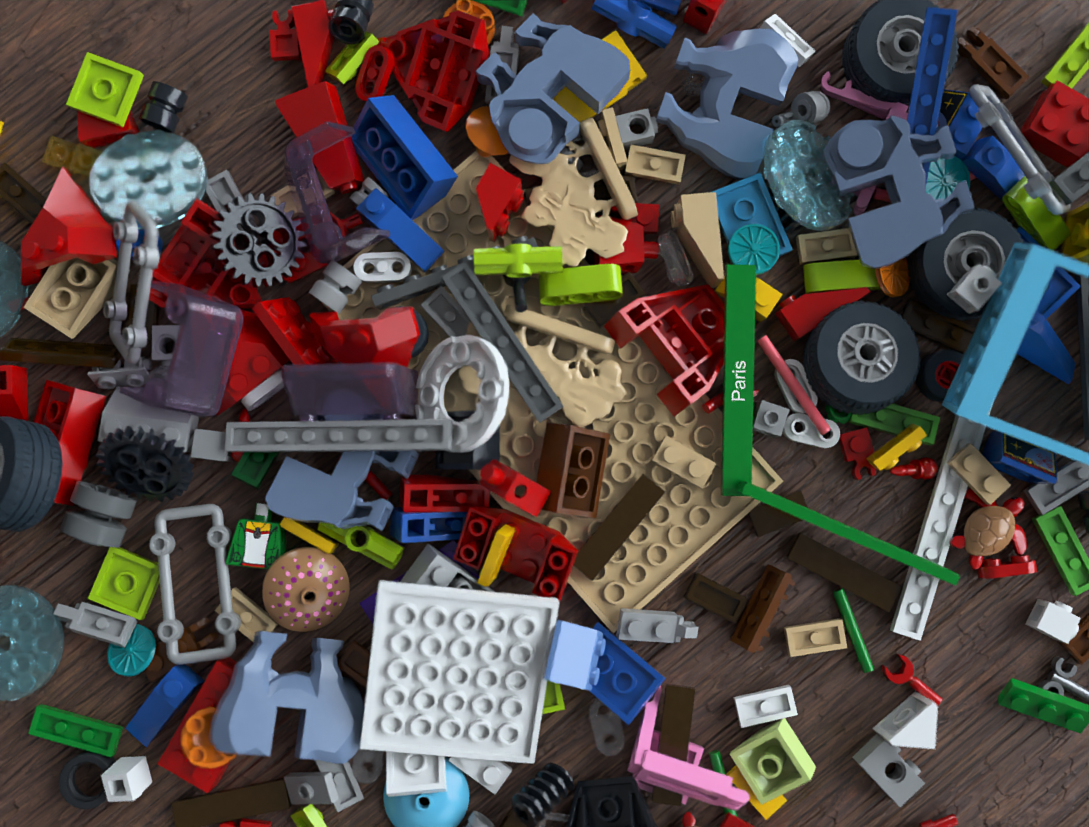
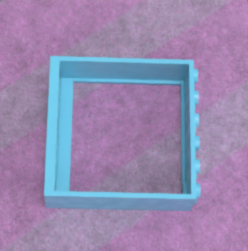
[942,242,1089,465]

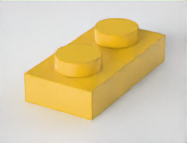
[866,423,927,471]

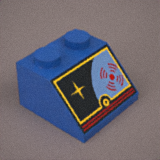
[936,89,983,159]
[982,431,1057,484]

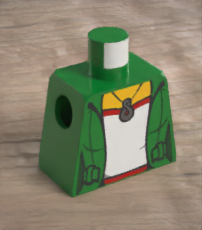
[226,503,287,569]

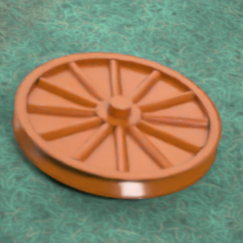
[875,257,910,297]

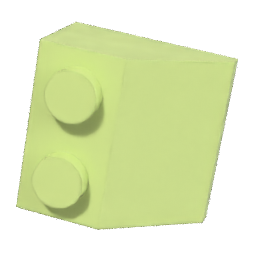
[730,718,816,805]

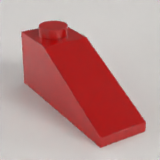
[292,0,335,87]
[775,287,870,341]
[399,475,490,512]

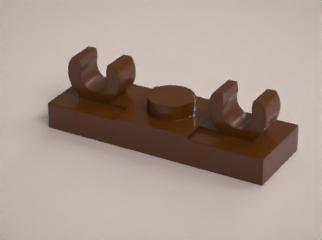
[730,564,795,653]

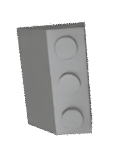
[98,386,202,452]

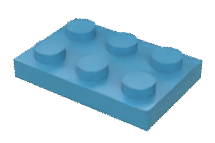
[713,173,793,256]

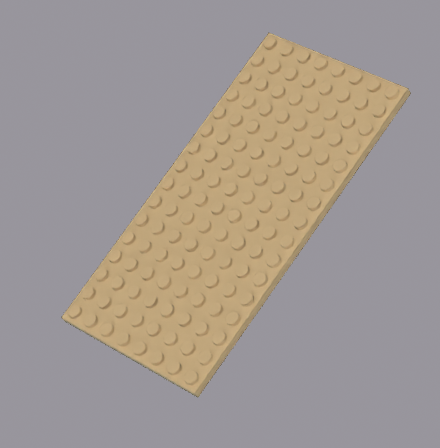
[323,150,783,634]

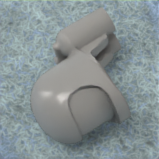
[772,91,830,138]

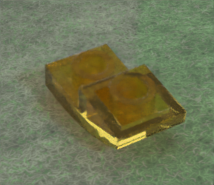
[42,136,106,180]

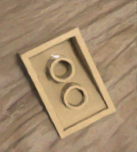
[671,192,724,288]
[24,257,130,339]

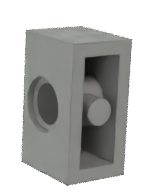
[852,734,925,807]

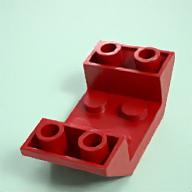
[453,506,578,603]

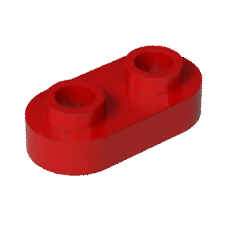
[355,45,394,101]
[977,555,1037,579]

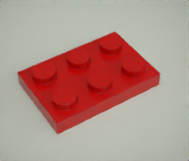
[252,297,339,378]

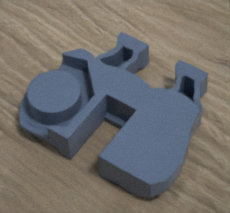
[476,13,630,164]
[656,28,799,180]
[824,115,975,269]
[265,387,419,531]
[209,631,365,764]

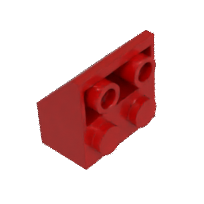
[476,163,524,242]
[0,365,29,421]

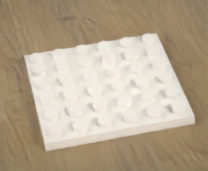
[360,581,559,764]

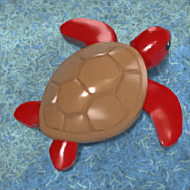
[949,488,1027,569]

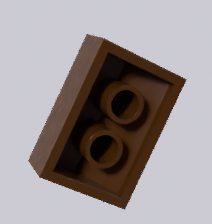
[536,422,610,518]

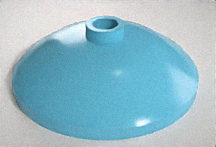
[383,756,470,827]

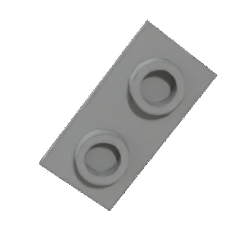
[88,356,154,389]

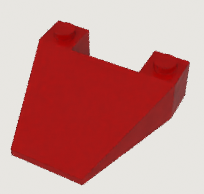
[603,284,725,417]

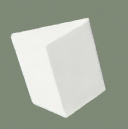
[872,691,938,749]

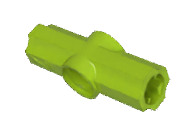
[474,244,563,278]
[317,523,405,570]

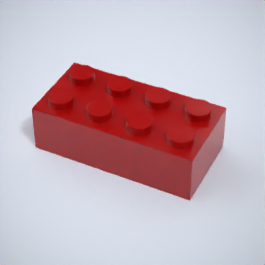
[1020,80,1089,168]
[158,658,237,793]

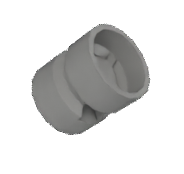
[308,260,362,314]

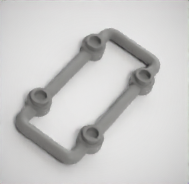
[969,84,1071,215]
[103,201,159,365]
[149,504,241,665]

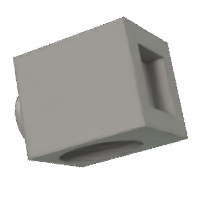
[615,108,658,150]
[152,325,189,367]
[753,400,790,438]
[189,429,233,462]

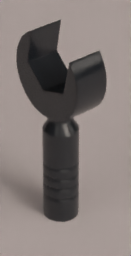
[502,274,531,312]

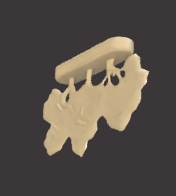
[509,117,638,267]
[459,305,627,427]

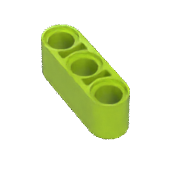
[1002,176,1070,252]
[803,260,881,294]
[539,264,622,306]

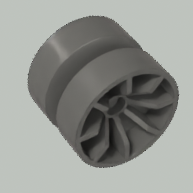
[59,481,137,547]

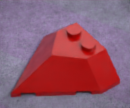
[377,10,489,132]
[20,167,117,286]
[136,198,262,309]
[187,292,290,416]
[309,307,420,414]

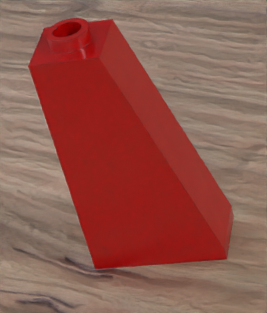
[275,81,365,194]

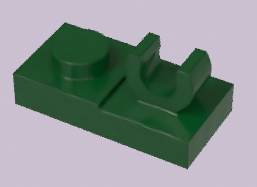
[231,452,280,490]

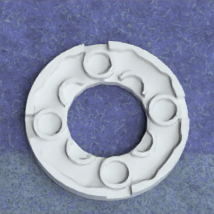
[415,335,509,452]

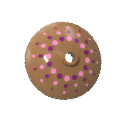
[262,547,350,632]

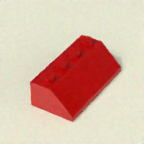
[34,380,106,506]

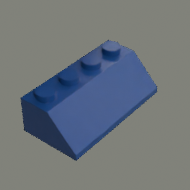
[350,95,458,220]

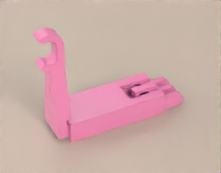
[821,71,908,215]
[628,685,749,810]

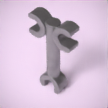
[1038,656,1089,703]

